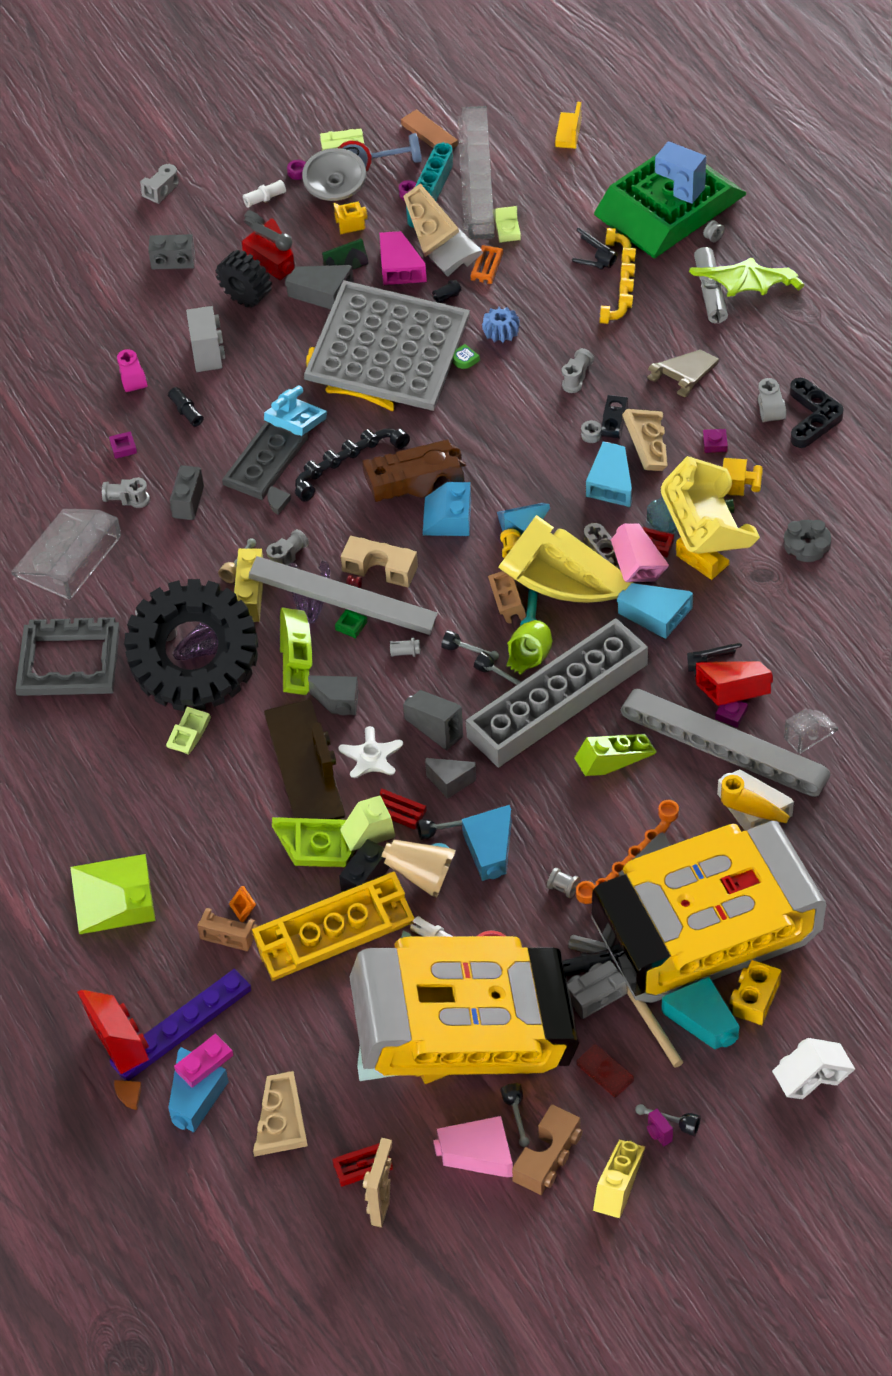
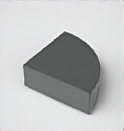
[267,486,291,515]

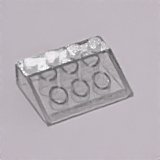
[11,509,121,600]

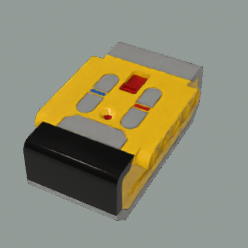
[591,821,826,1003]

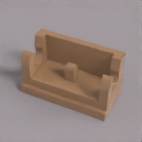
[488,571,526,623]
[197,908,258,951]

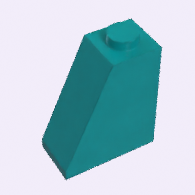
[662,977,739,1050]

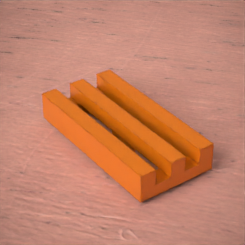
[471,245,503,284]

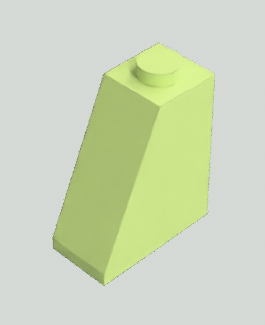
[340,796,395,851]

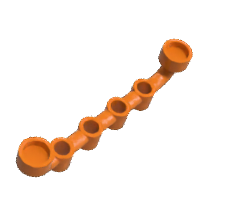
[576,800,679,904]

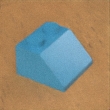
[423,482,471,536]

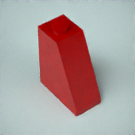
[241,218,295,280]
[696,661,773,706]

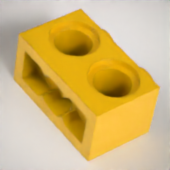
[730,960,781,1025]

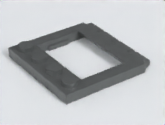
[15,617,120,696]

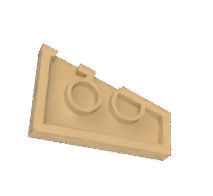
[403,183,459,257]
[622,409,667,471]
[253,1071,308,1157]
[363,1138,392,1227]

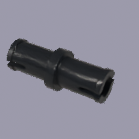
[168,387,204,427]
[558,949,613,977]

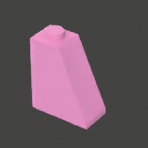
[611,523,669,582]
[433,1116,513,1178]

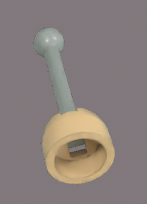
[218,538,256,583]

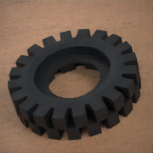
[124,579,259,711]

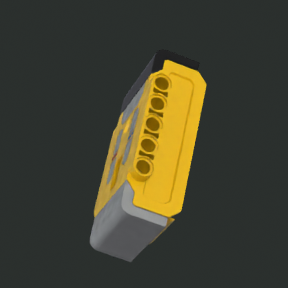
[350,936,579,1076]

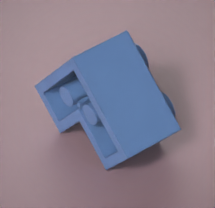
[655,141,706,204]

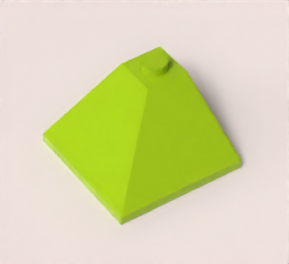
[70,854,156,934]

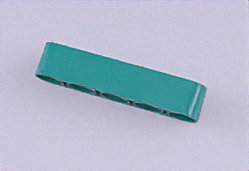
[406,143,453,228]

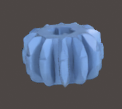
[482,306,520,343]

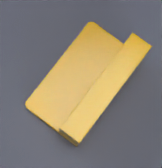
[555,102,582,149]
[676,537,729,580]

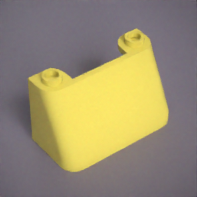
[661,456,760,554]

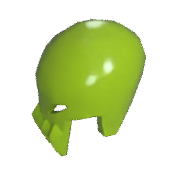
[506,620,552,675]

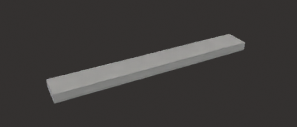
[249,556,438,635]

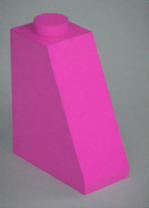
[380,231,427,285]

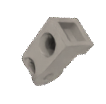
[140,164,178,204]

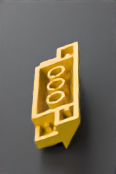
[252,871,415,981]

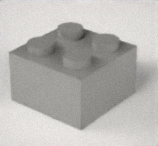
[186,306,225,372]

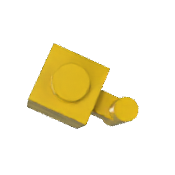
[723,458,763,496]

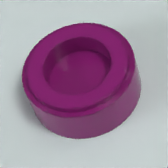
[287,160,306,180]

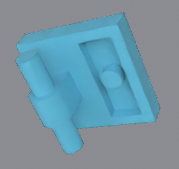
[264,385,327,436]

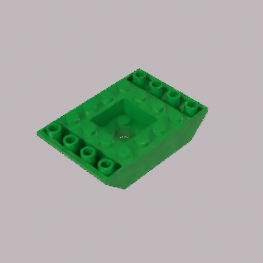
[594,154,746,259]

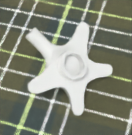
[338,726,403,778]

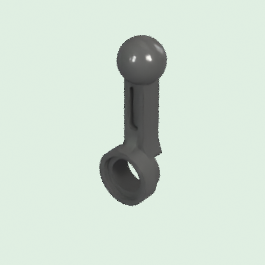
[243,210,293,251]

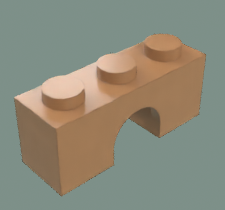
[512,1104,583,1195]

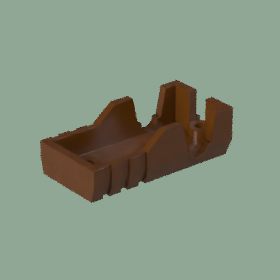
[362,439,467,502]

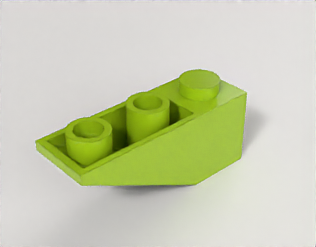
[574,734,656,776]

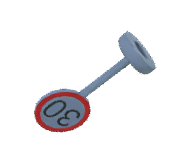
[338,133,422,172]

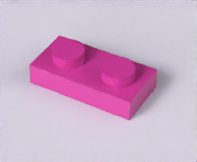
[174,1033,234,1088]

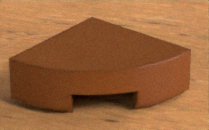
[114,1080,142,1110]

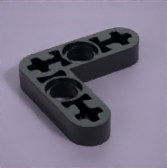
[790,377,844,448]

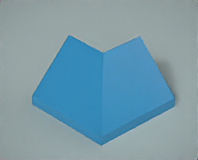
[497,503,550,535]

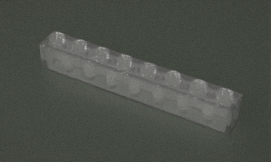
[458,106,495,240]

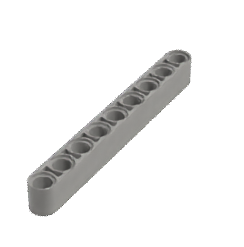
[621,689,831,797]

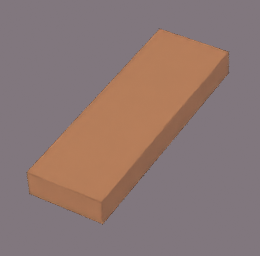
[401,109,458,149]

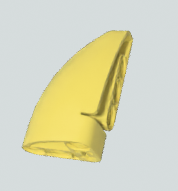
[498,515,633,603]

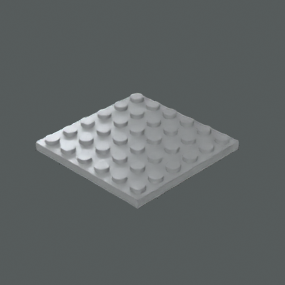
[304,280,470,411]

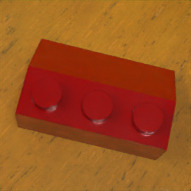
[77,990,149,1074]

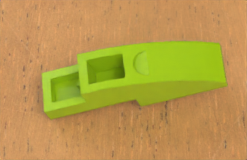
[280,607,312,695]

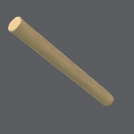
[627,986,683,1068]

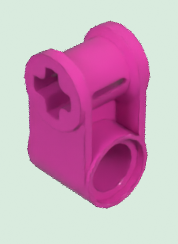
[117,349,147,393]

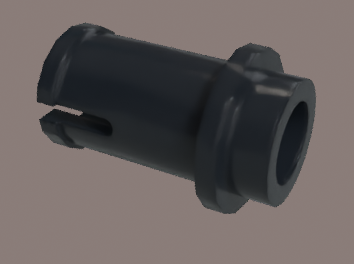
[432,280,462,303]

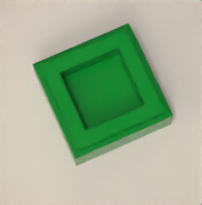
[335,609,368,639]

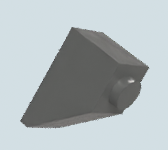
[308,675,359,715]

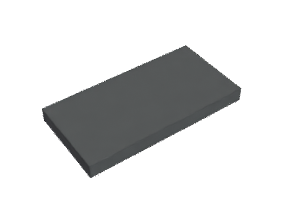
[222,421,308,500]

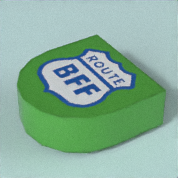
[453,344,480,369]

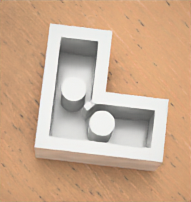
[772,1038,855,1099]

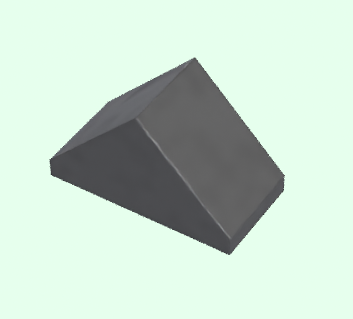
[425,758,476,799]

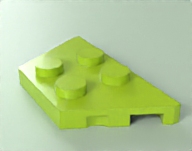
[272,817,356,867]

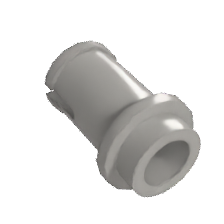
[390,638,421,657]

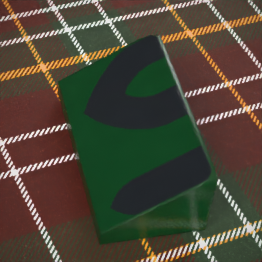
[322,239,369,270]

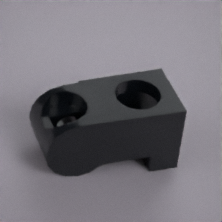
[601,395,628,439]

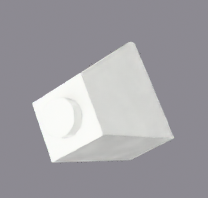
[717,769,794,830]

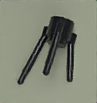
[572,228,618,270]
[687,643,742,677]

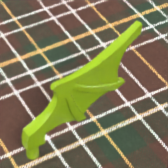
[689,258,804,297]

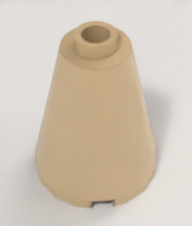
[381,839,456,898]

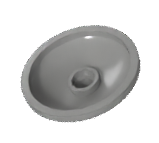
[302,148,366,201]

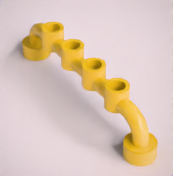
[599,228,636,324]

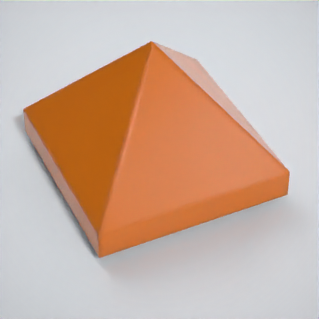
[229,886,256,922]

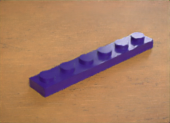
[110,968,252,1081]

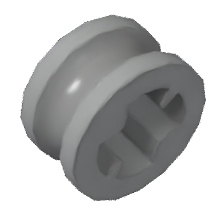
[703,220,724,242]
[581,420,602,443]

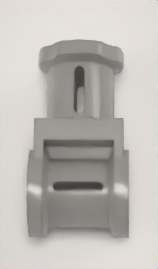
[562,348,594,393]
[102,477,150,508]
[266,529,309,566]

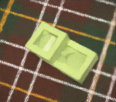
[166,707,211,754]

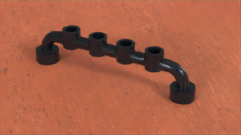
[295,428,410,502]

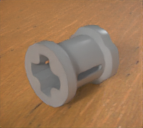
[547,868,580,898]

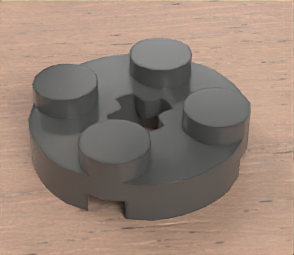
[784,520,831,562]

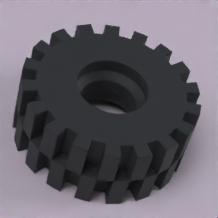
[215,250,272,307]

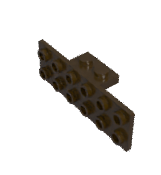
[264,700,345,820]

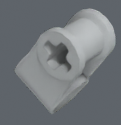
[758,378,786,422]

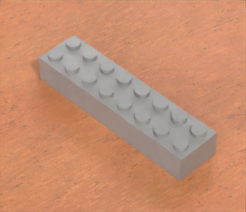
[466,618,648,768]

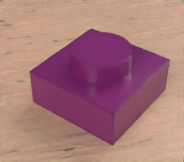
[703,429,728,453]
[109,431,137,459]
[715,701,748,728]
[647,1109,673,1147]

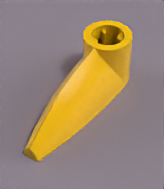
[721,775,790,823]

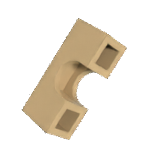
[341,536,418,587]

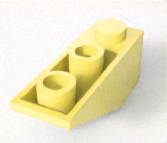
[593,1139,645,1218]

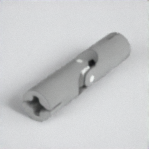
[694,247,728,323]

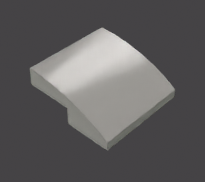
[421,228,483,277]

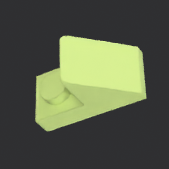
[493,206,521,243]

